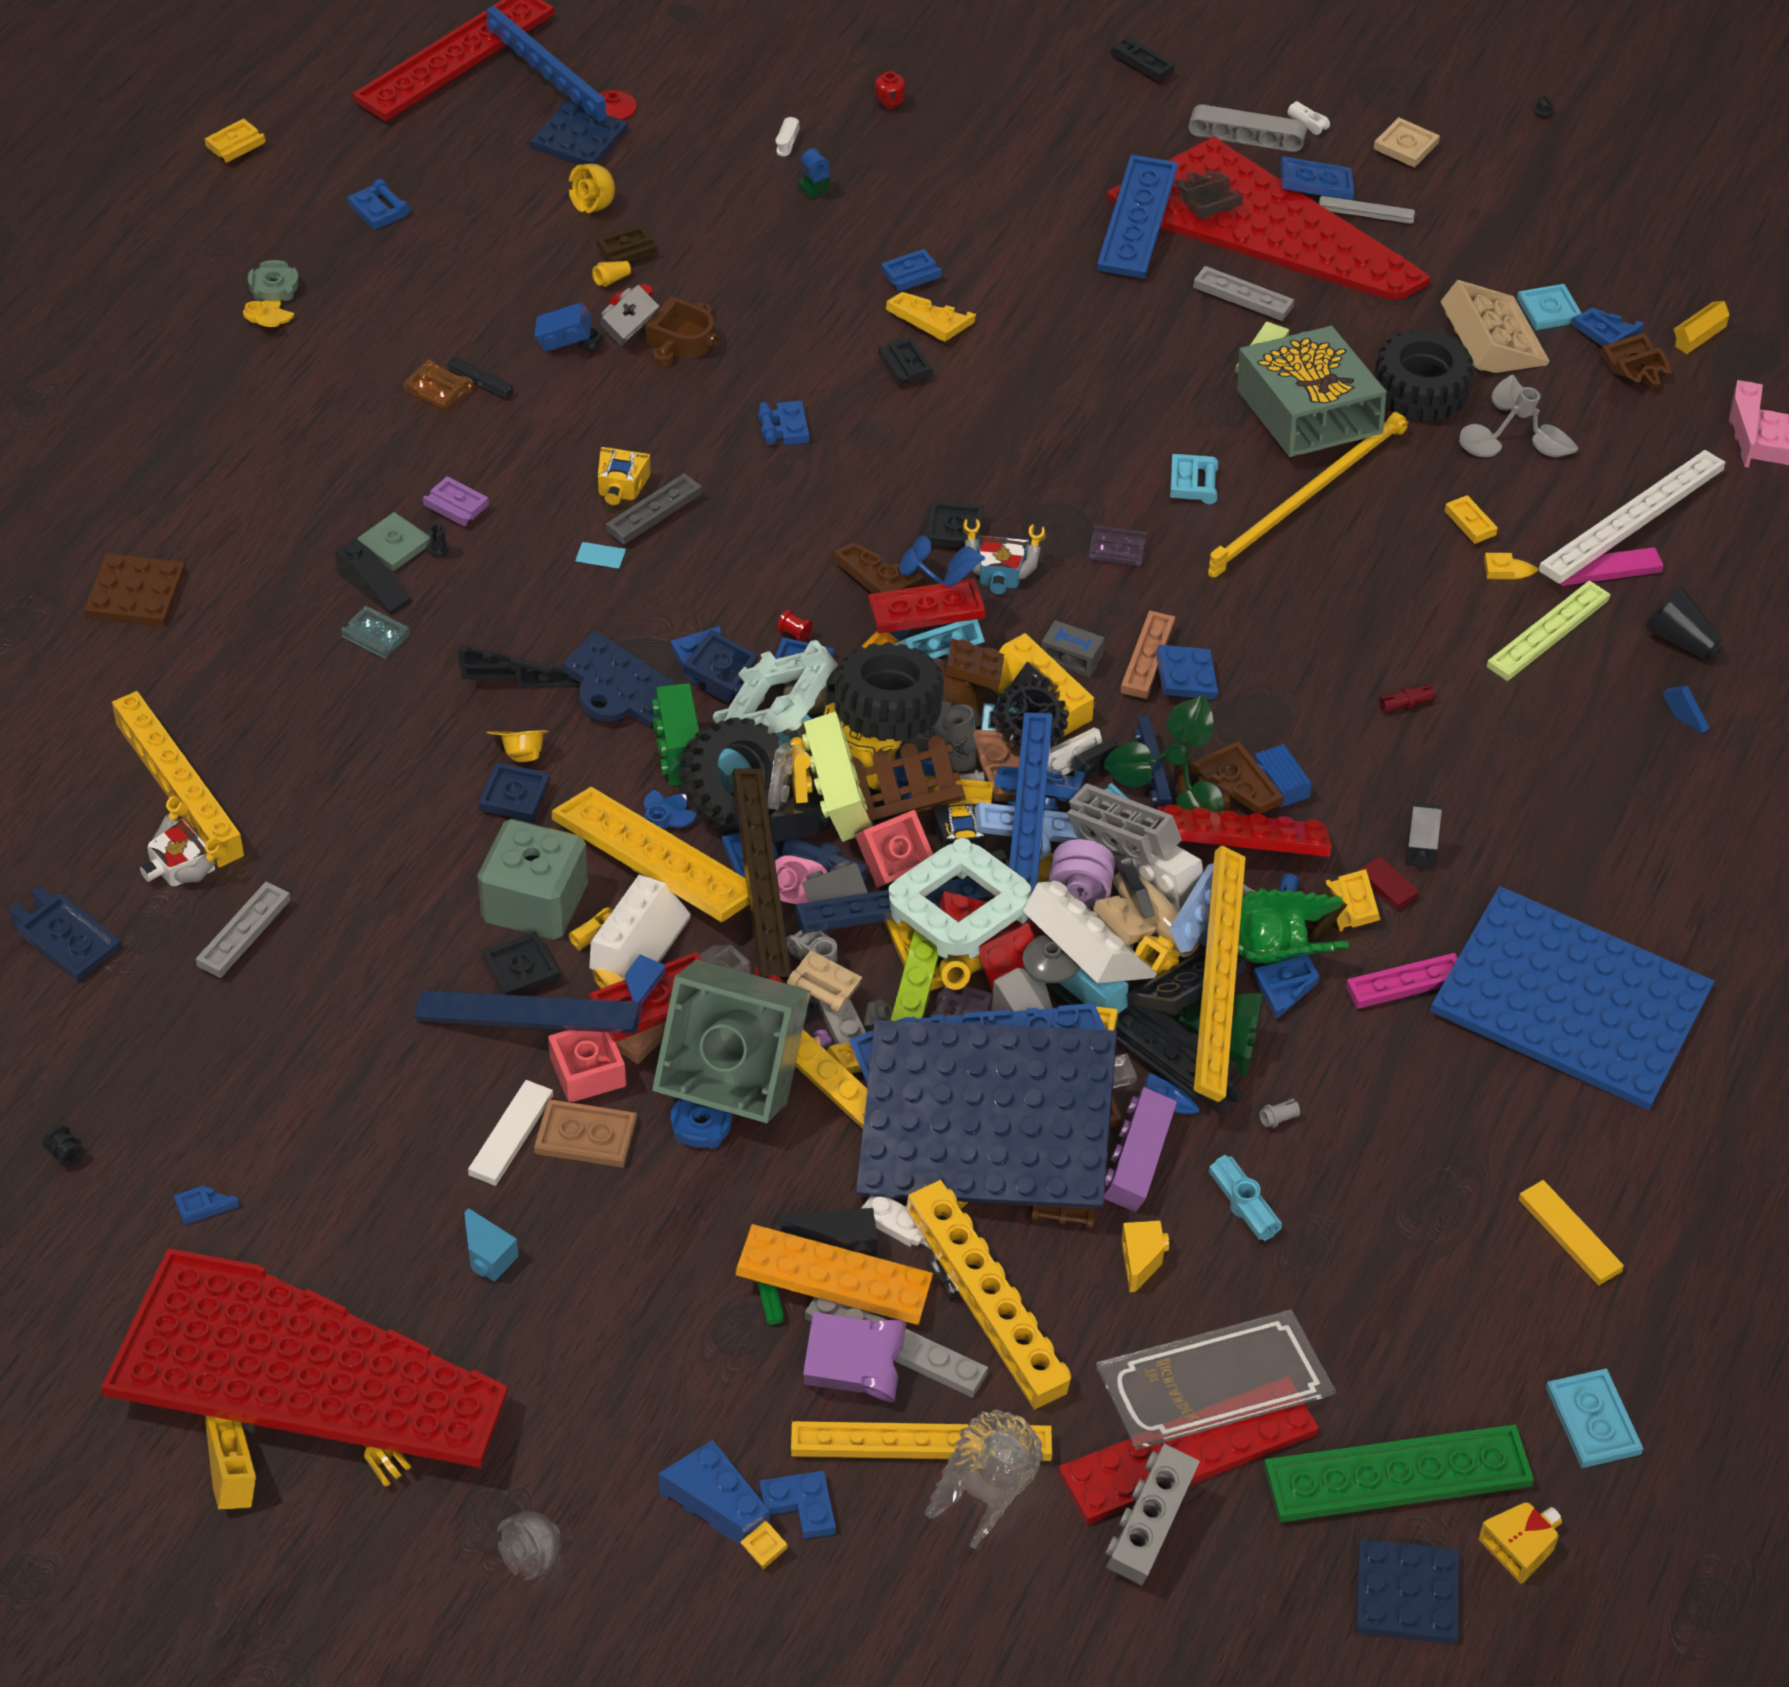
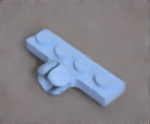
[975,802,1081,860]
[1169,864,1214,953]

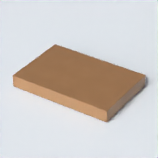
[534,1099,637,1168]

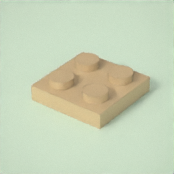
[1373,118,1440,167]

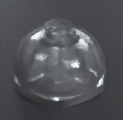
[497,1510,561,1581]

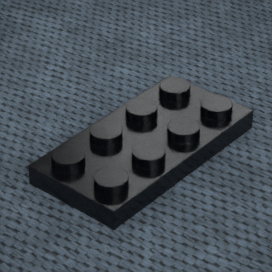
[1127,952,1247,1015]

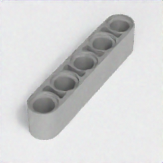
[1188,105,1307,152]

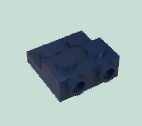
[683,630,758,704]

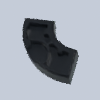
[1114,854,1155,919]

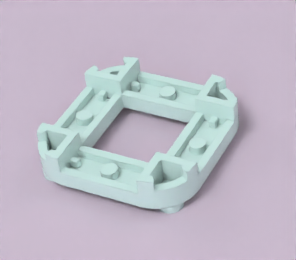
[713,640,838,734]
[889,838,1031,959]

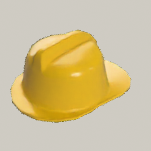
[486,730,549,762]

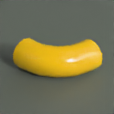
[939,954,982,990]

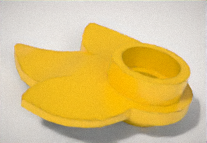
[243,300,294,327]

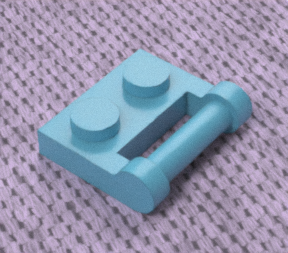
[1170,454,1218,504]

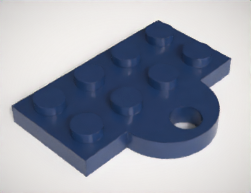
[561,630,678,729]

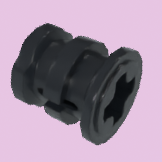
[43,1125,84,1167]

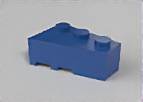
[658,1440,770,1546]

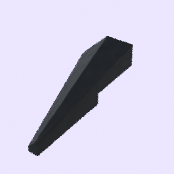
[458,644,581,688]

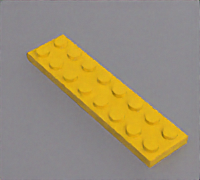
[552,787,749,922]

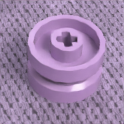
[1049,839,1116,910]

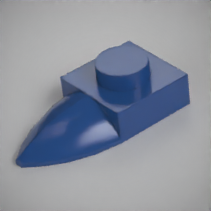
[1141,1073,1199,1114]

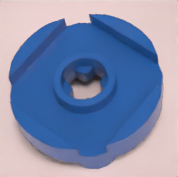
[671,1099,732,1149]

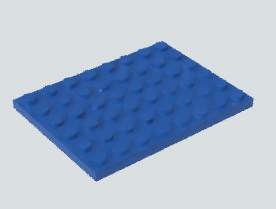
[1430,886,1714,1111]

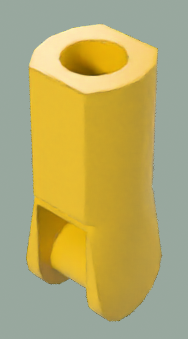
[569,907,613,951]

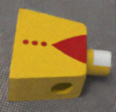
[1479,1503,1562,1584]

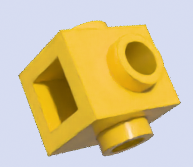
[1135,935,1181,977]

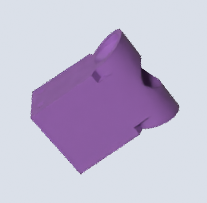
[803,1312,907,1402]

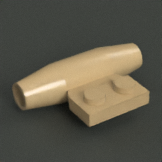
[1093,872,1200,957]

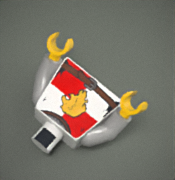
[140,796,227,886]

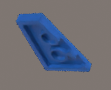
[994,766,1085,802]

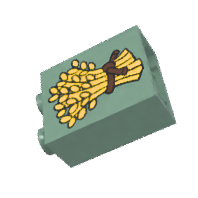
[1237,326,1386,457]

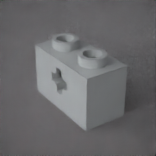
[600,285,659,346]

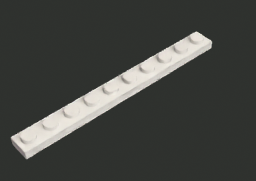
[1539,450,1725,584]

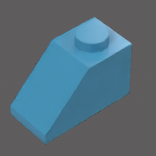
[464,1208,519,1282]

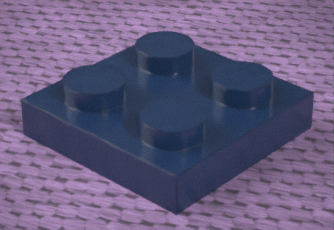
[478,762,550,822]

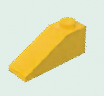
[205,1416,256,1510]

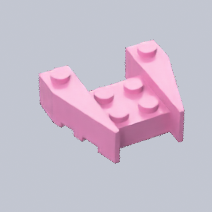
[1729,380,1789,468]

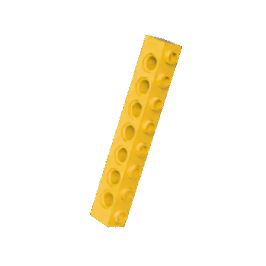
[112,691,244,868]
[906,1180,1071,1410]

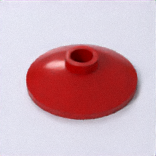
[599,90,637,120]

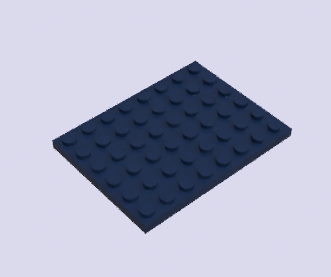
[856,1020,1117,1209]

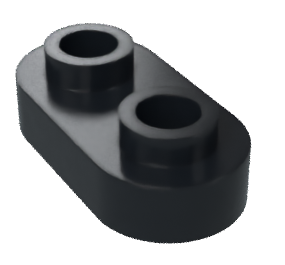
[1070,739,1119,779]

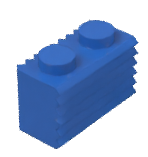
[534,302,592,352]
[1255,744,1312,808]

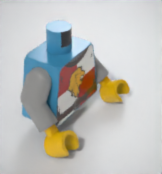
[963,519,1046,594]

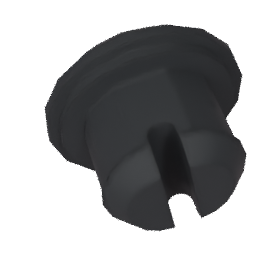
[1533,96,1554,117]

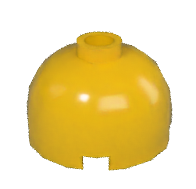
[569,164,615,213]

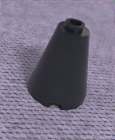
[1645,588,1722,659]

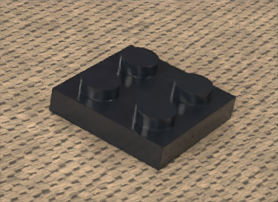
[926,501,984,548]
[482,931,560,996]

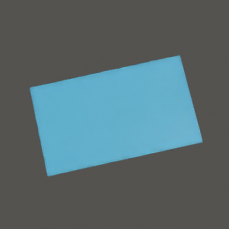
[575,542,626,569]

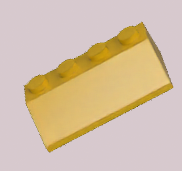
[991,633,1094,740]

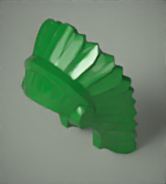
[1238,888,1349,966]

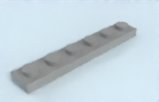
[805,1297,988,1398]

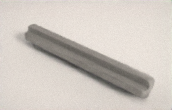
[1319,196,1415,224]

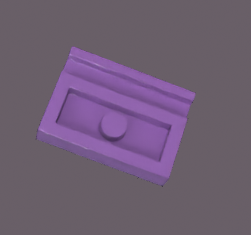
[423,476,489,527]

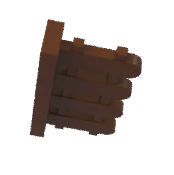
[850,736,966,825]

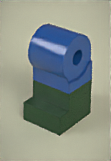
[797,148,829,200]

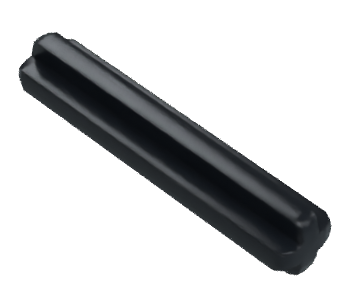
[448,357,513,399]

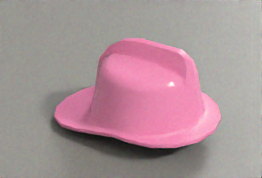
[775,856,828,904]

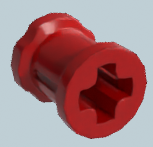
[777,610,813,642]

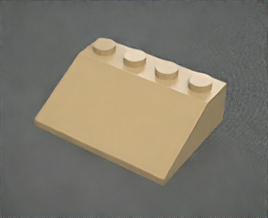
[1441,280,1550,373]

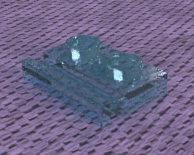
[341,606,410,659]

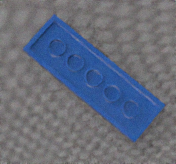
[1097,155,1178,279]

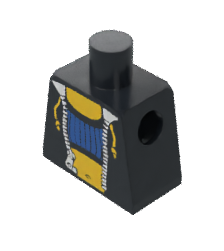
[932,804,986,850]

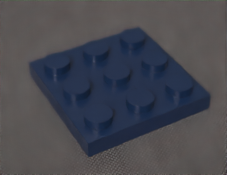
[530,101,628,165]
[1355,1539,1459,1645]

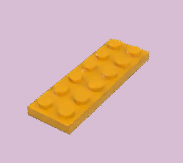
[735,1224,933,1325]

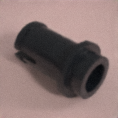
[428,523,449,557]

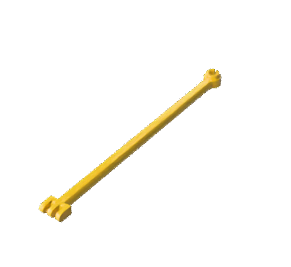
[1208,412,1408,578]

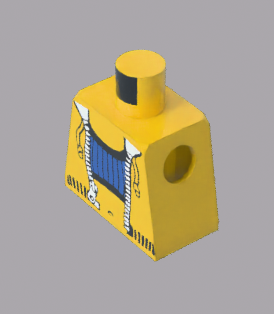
[598,447,651,505]

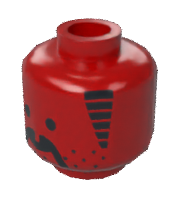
[874,72,905,109]

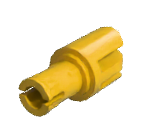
[364,1446,411,1487]

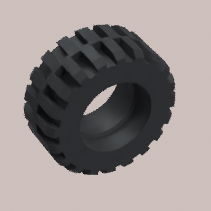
[1374,329,1474,422]
[834,643,944,741]
[678,717,792,830]

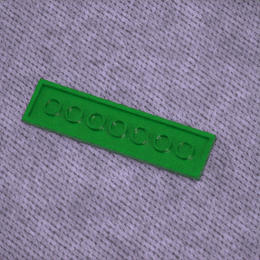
[1264,1424,1534,1523]

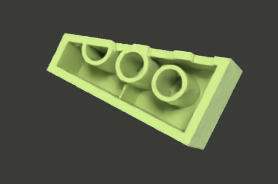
[802,711,873,842]

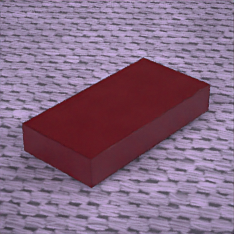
[1359,856,1419,911]

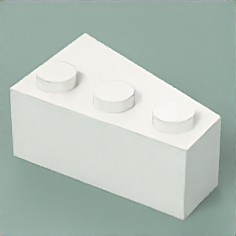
[1132,846,1203,911]

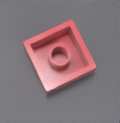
[855,810,933,888]
[548,1030,626,1103]

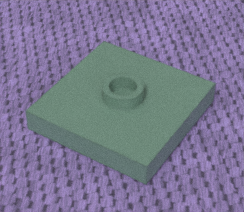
[357,512,430,572]

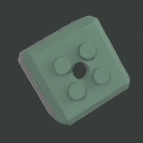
[477,819,588,940]

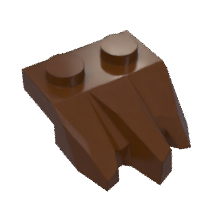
[1600,332,1672,390]

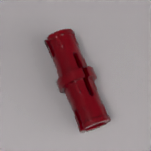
[1378,683,1436,713]

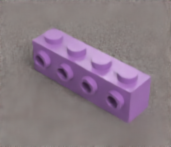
[1104,1087,1177,1212]

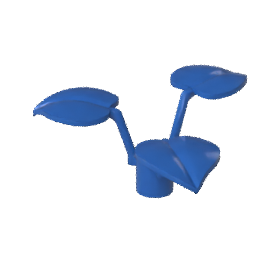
[892,535,986,641]

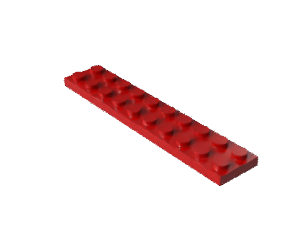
[352,0,554,122]

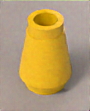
[592,261,631,287]

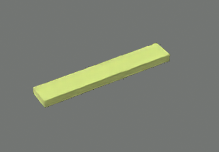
[1487,580,1610,681]

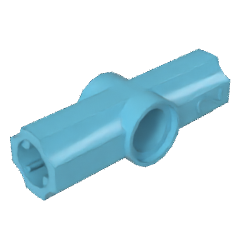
[1209,1155,1282,1241]

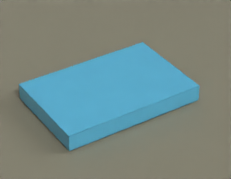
[1546,1368,1643,1468]

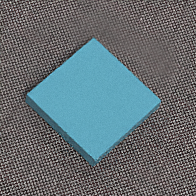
[1517,284,1582,330]

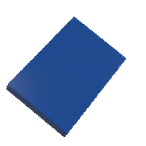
[1279,156,1354,200]

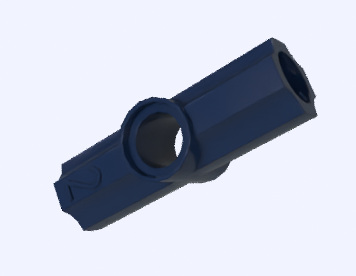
[781,838,869,884]

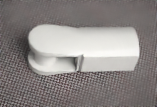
[1287,101,1330,135]
[776,117,800,156]

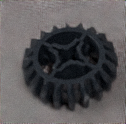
[993,679,1069,751]

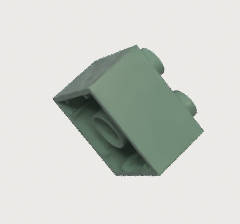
[652,959,811,1123]

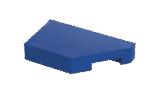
[1662,685,1710,734]
[625,954,666,1005]
[174,1186,239,1225]

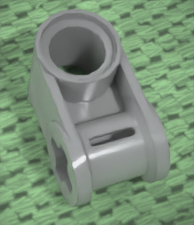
[786,930,838,964]

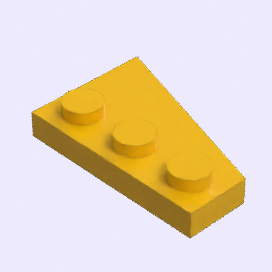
[886,292,976,342]

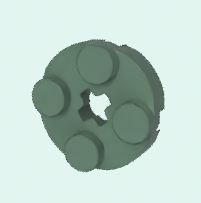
[248,260,299,302]

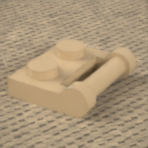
[787,950,862,1013]

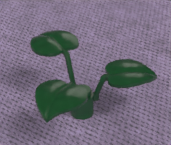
[1104,694,1224,813]

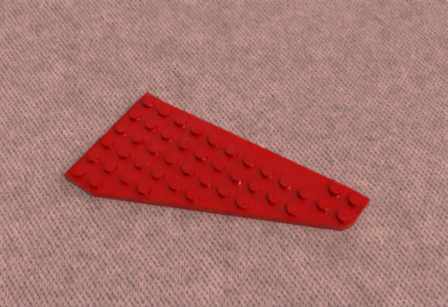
[1106,136,1431,300]

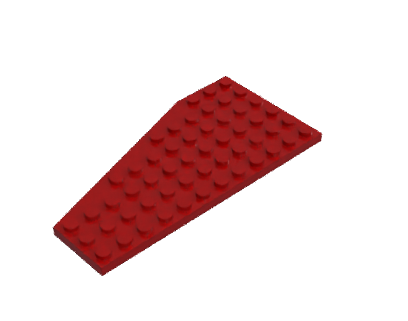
[101,1248,508,1468]

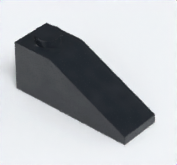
[335,538,411,615]
[769,792,832,843]
[780,1208,877,1256]

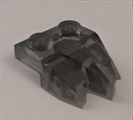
[1176,170,1243,218]

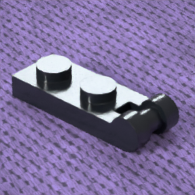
[1110,37,1175,82]

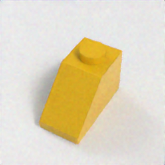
[1121,1221,1169,1293]

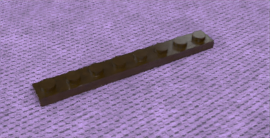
[732,768,791,982]

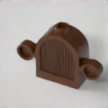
[645,296,719,368]

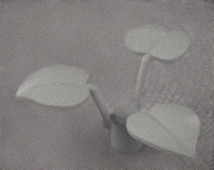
[1459,375,1579,457]

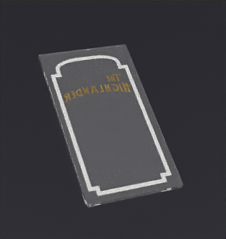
[1096,1310,1335,1450]

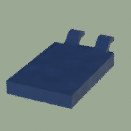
[8,886,122,982]

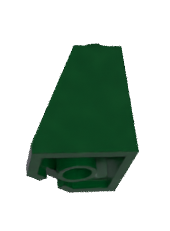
[1179,993,1263,1076]

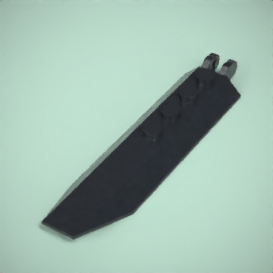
[1045,983,1243,1113]

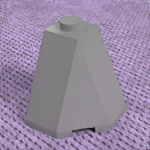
[992,968,1052,1012]

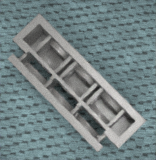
[1067,783,1182,865]
[1105,1444,1200,1585]

